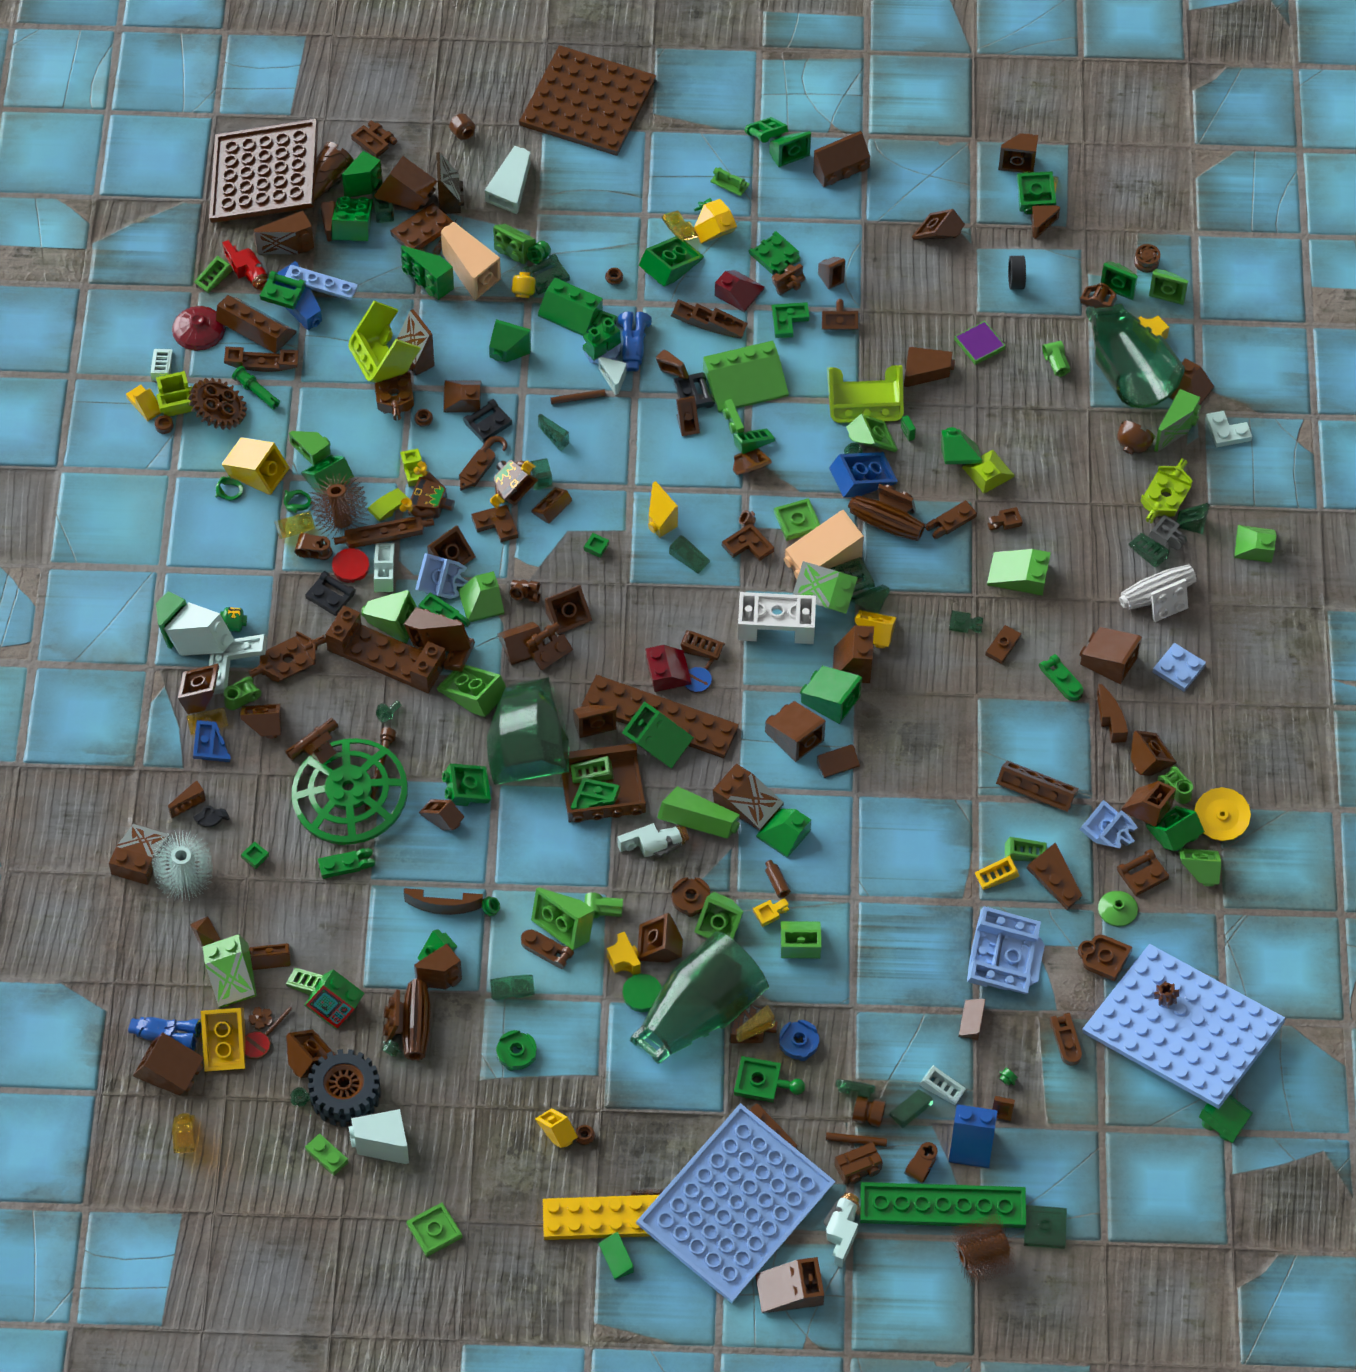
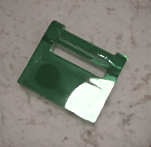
[523,253,570,295]
[829,557,875,593]

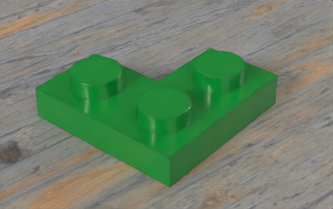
[771,302,809,338]

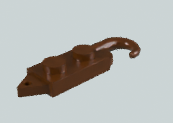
[459,436,507,491]

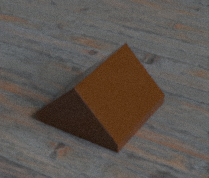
[427,525,476,565]
[545,585,592,634]
[497,622,545,665]

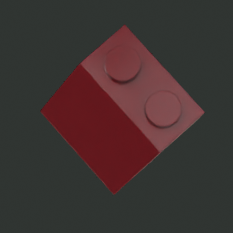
[645,645,692,692]

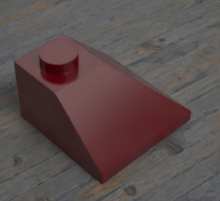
[714,270,765,312]

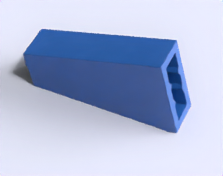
[267,261,322,330]

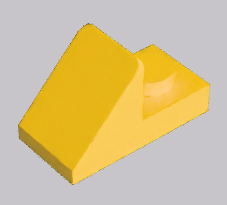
[126,385,161,421]

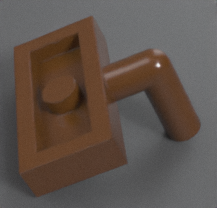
[822,299,858,330]

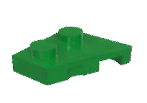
[571,778,620,810]

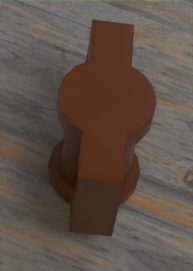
[1080,283,1117,311]

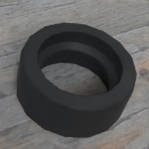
[1008,255,1026,290]

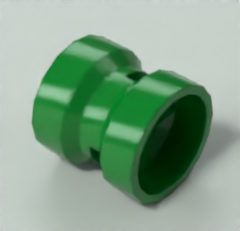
[527,241,551,264]

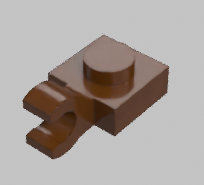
[987,507,1023,530]

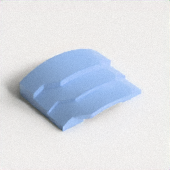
[967,906,1045,995]

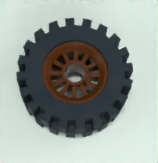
[308,1049,381,1127]

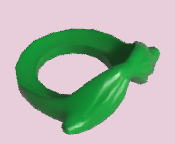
[215,475,243,501]
[284,490,311,513]

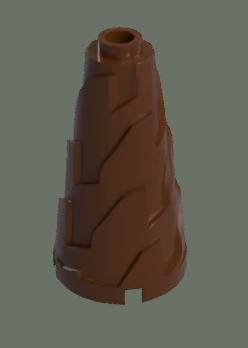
[314,142,354,201]

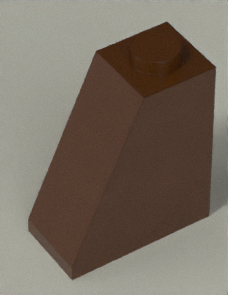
[904,347,955,387]

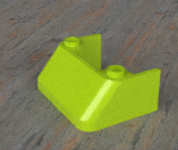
[348,301,421,383]

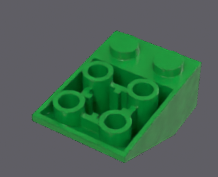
[332,196,373,241]
[401,245,454,300]
[622,701,694,769]

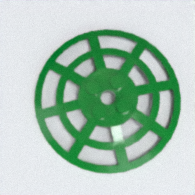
[292,738,408,845]

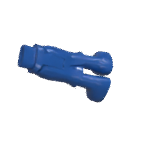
[618,311,652,371]
[128,1017,202,1051]

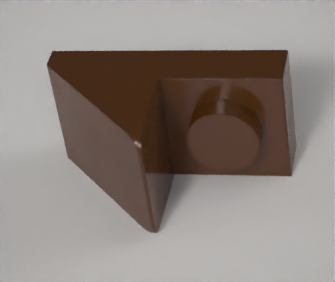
[676,396,700,436]
[304,731,336,764]

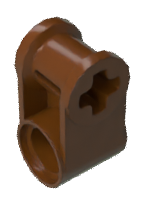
[294,533,332,560]
[904,1142,938,1184]

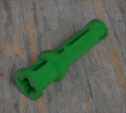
[232,366,280,410]

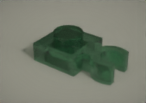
[949,610,984,633]

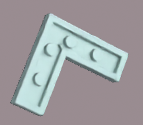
[209,634,267,695]

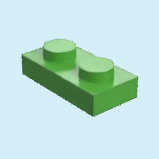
[722,399,744,434]
[305,1133,348,1176]

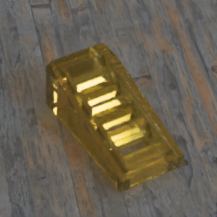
[737,1005,775,1042]

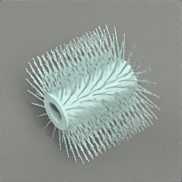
[152,831,213,901]

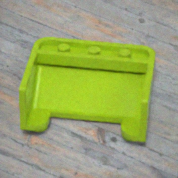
[827,365,904,423]

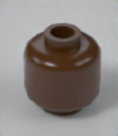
[449,113,475,140]

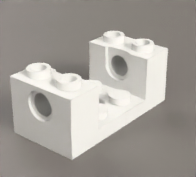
[738,592,816,644]

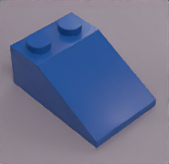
[829,452,898,497]

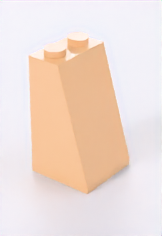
[441,222,501,300]
[784,510,864,579]

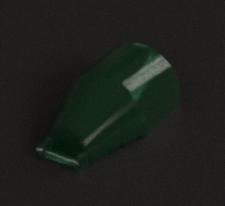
[1086,304,1185,408]
[630,931,769,1064]

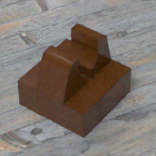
[992,1096,1015,1121]

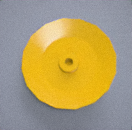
[1195,787,1251,841]

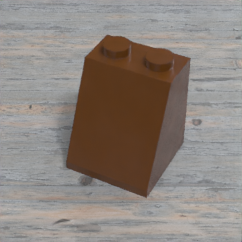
[374,156,437,210]
[833,625,874,683]
[1079,627,1142,685]
[765,701,826,762]
[133,1032,204,1096]

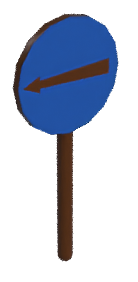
[685,642,725,693]

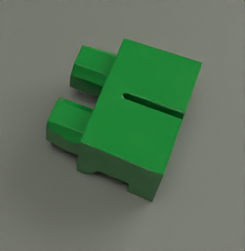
[583,317,621,361]

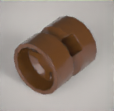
[852,1095,886,1127]

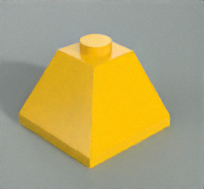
[648,481,678,538]
[855,610,897,648]

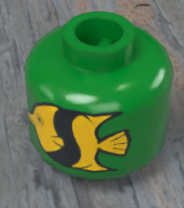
[220,607,247,632]

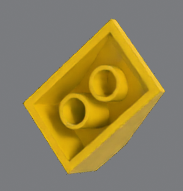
[201,1008,245,1072]

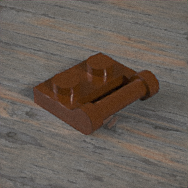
[1117,849,1169,896]

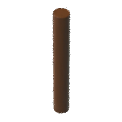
[550,389,606,405]
[826,1132,887,1147]

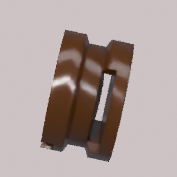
[1134,244,1161,273]

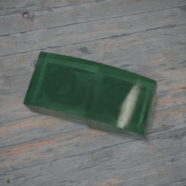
[490,975,535,1000]

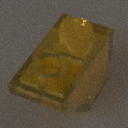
[274,511,315,539]
[172,1113,196,1153]

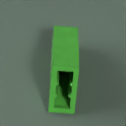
[657,786,740,839]

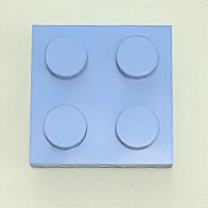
[1153,643,1206,692]

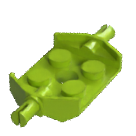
[1141,458,1193,523]

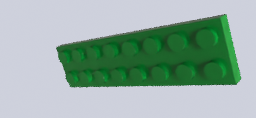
[860,1182,1026,1228]

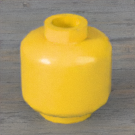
[511,272,536,298]

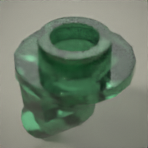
[376,700,402,722]

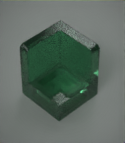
[529,458,552,490]

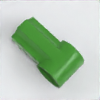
[1042,341,1070,377]
[584,893,623,918]

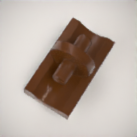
[771,264,806,295]

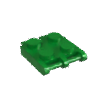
[748,231,801,275]

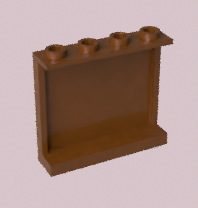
[559,743,646,823]

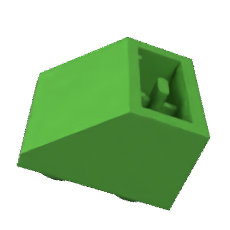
[493,224,536,264]
[781,921,821,959]

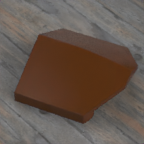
[733,448,772,475]

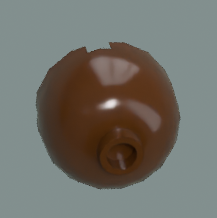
[1117,421,1156,455]

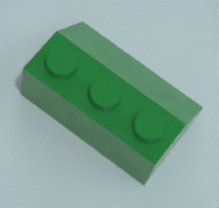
[538,278,603,336]

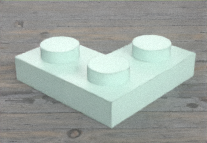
[1206,411,1252,448]

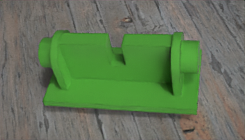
[710,167,750,197]

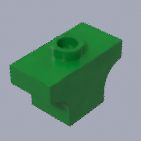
[418,929,457,961]

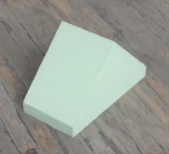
[598,357,626,395]

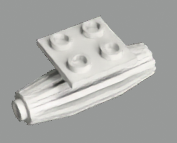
[1119,564,1197,622]

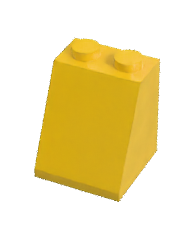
[222,437,290,495]

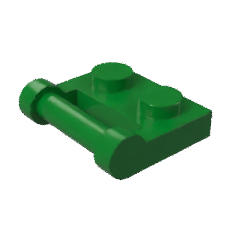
[744,117,789,143]
[260,271,306,310]

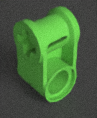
[224,677,262,710]
[1158,766,1193,804]

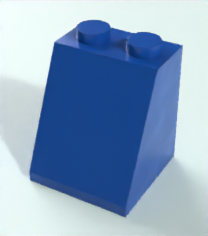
[948,1104,997,1168]

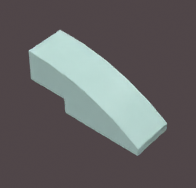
[374,543,394,592]

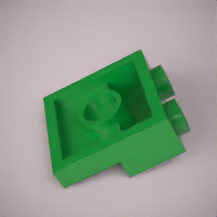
[1017,171,1056,214]
[442,763,491,806]

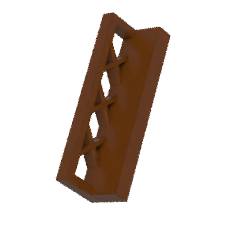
[996,760,1079,812]

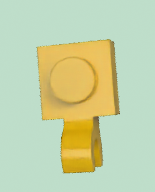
[753,898,789,927]

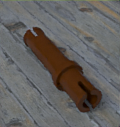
[285,718,339,761]

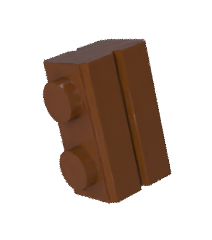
[834,1142,883,1184]

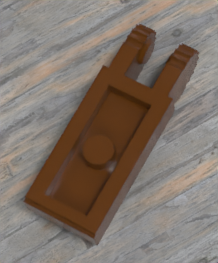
[925,500,977,539]

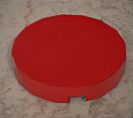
[332,548,370,583]

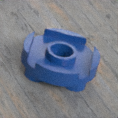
[779,1020,819,1061]

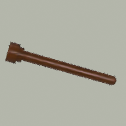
[365,727,397,811]

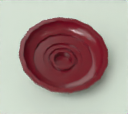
[172,306,226,351]

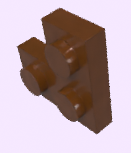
[471,504,518,543]
[722,523,774,561]

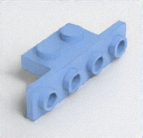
[285,265,358,300]

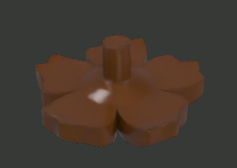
[248,1007,272,1030]

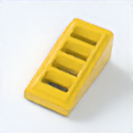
[975,856,1019,890]

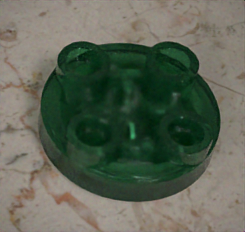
[835,1079,876,1098]

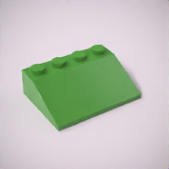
[703,340,789,413]

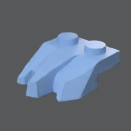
[415,553,469,599]
[1079,800,1138,848]

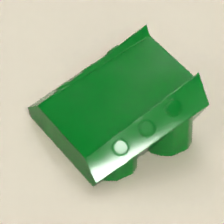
[1199,1095,1253,1143]

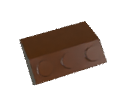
[813,131,870,187]

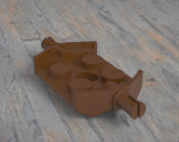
[374,371,414,421]
[248,631,326,682]

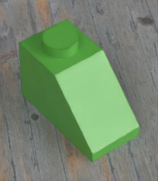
[289,431,331,465]

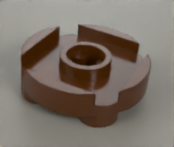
[671,877,710,917]

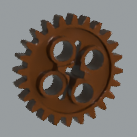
[188,378,247,430]

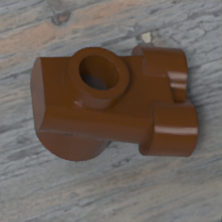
[510,580,541,603]

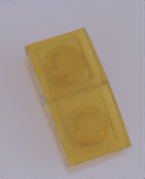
[662,210,698,241]

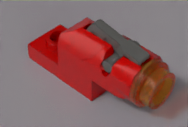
[222,240,269,291]

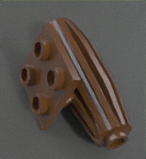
[848,484,925,541]
[383,979,431,1061]

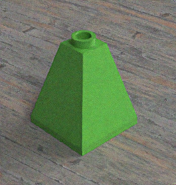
[361,590,417,644]

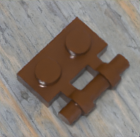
[351,120,398,158]
[525,622,573,670]

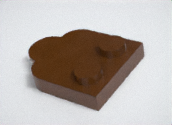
[1078,935,1132,981]

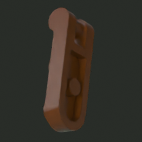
[521,929,574,969]
[1049,1013,1082,1066]

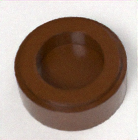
[155,415,174,434]

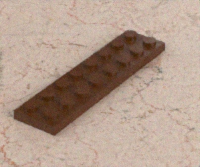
[582,674,739,758]

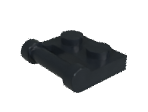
[674,372,715,408]
[463,399,512,443]
[305,571,356,616]

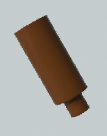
[765,860,791,898]

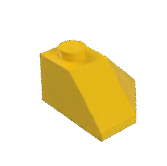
[694,199,737,244]

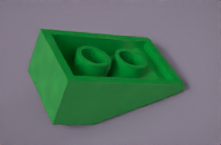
[638,235,704,287]

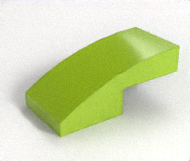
[400,448,422,487]
[368,488,408,522]

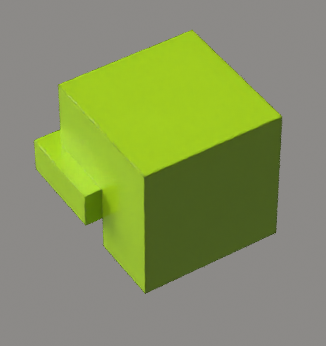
[156,371,193,416]

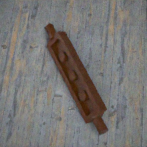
[333,516,435,548]

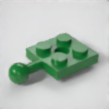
[734,1056,805,1103]

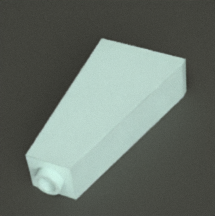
[485,146,531,214]

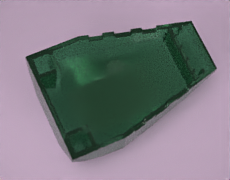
[487,677,569,785]

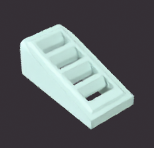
[151,349,173,381]
[919,1065,966,1105]

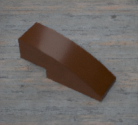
[1096,684,1128,743]

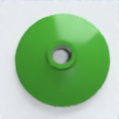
[1098,891,1138,927]

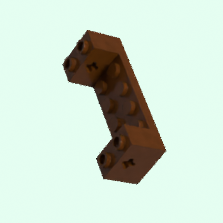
[325,605,446,694]

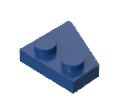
[193,720,231,762]

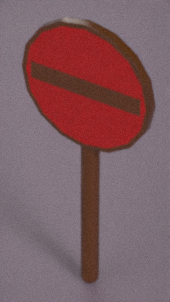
[245,1007,292,1059]

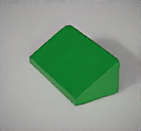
[599,1232,634,1280]

